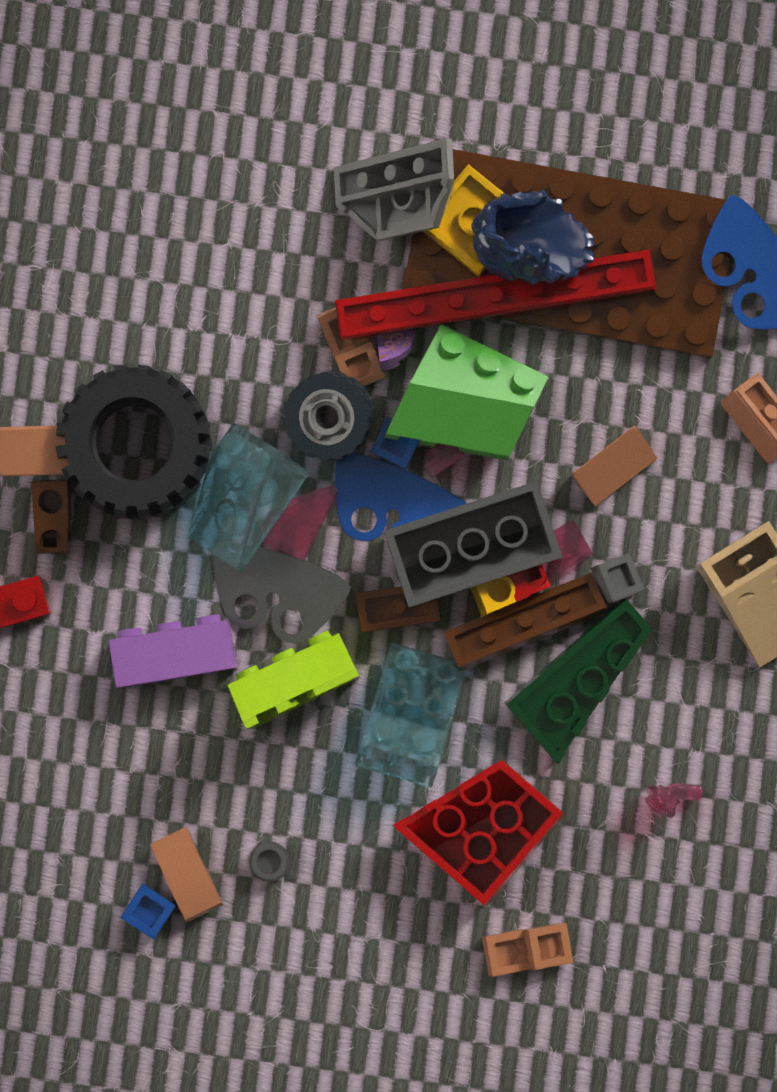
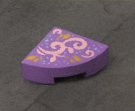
[376,329,416,371]

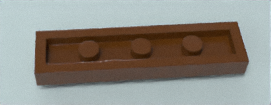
[444,572,608,672]

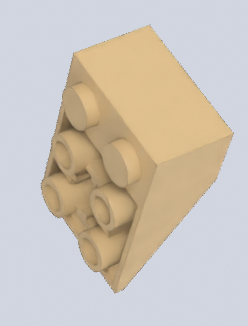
[696,521,777,668]

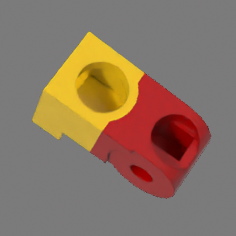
[470,565,551,617]

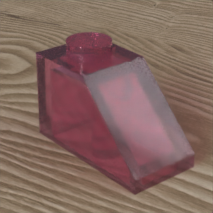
[257,485,339,561]

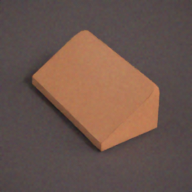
[721,373,777,463]
[571,425,658,507]
[0,426,69,476]

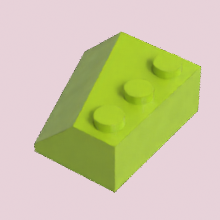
[228,630,360,729]

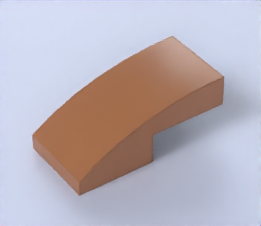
[316,307,385,387]
[150,827,223,922]
[482,922,573,977]

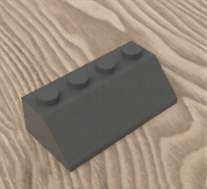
[384,481,562,608]

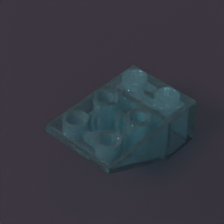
[355,642,466,788]

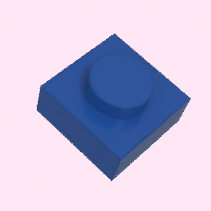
[370,416,420,470]
[120,883,177,940]

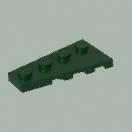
[504,598,652,764]

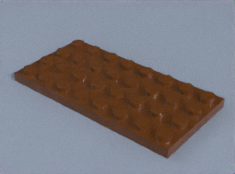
[403,149,731,359]

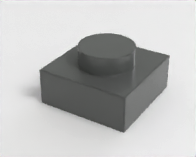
[590,552,644,605]

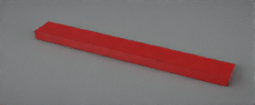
[335,249,656,341]

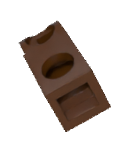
[31,480,72,554]

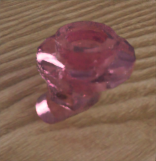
[645,783,703,818]

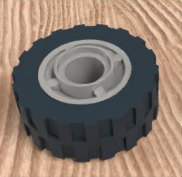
[283,371,375,461]

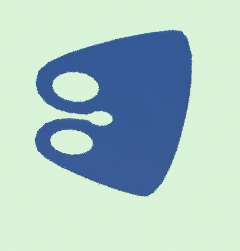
[702,195,777,329]
[335,453,467,541]

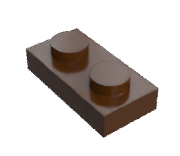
[356,586,440,633]

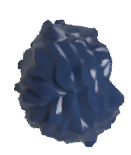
[471,189,595,285]

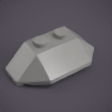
[334,138,454,241]

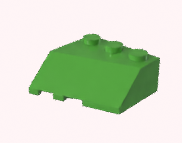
[384,324,549,461]

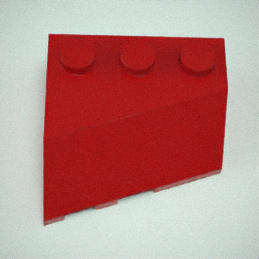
[392,760,566,906]

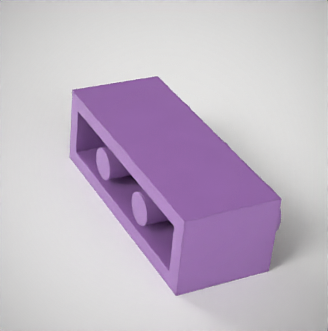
[109,614,238,688]

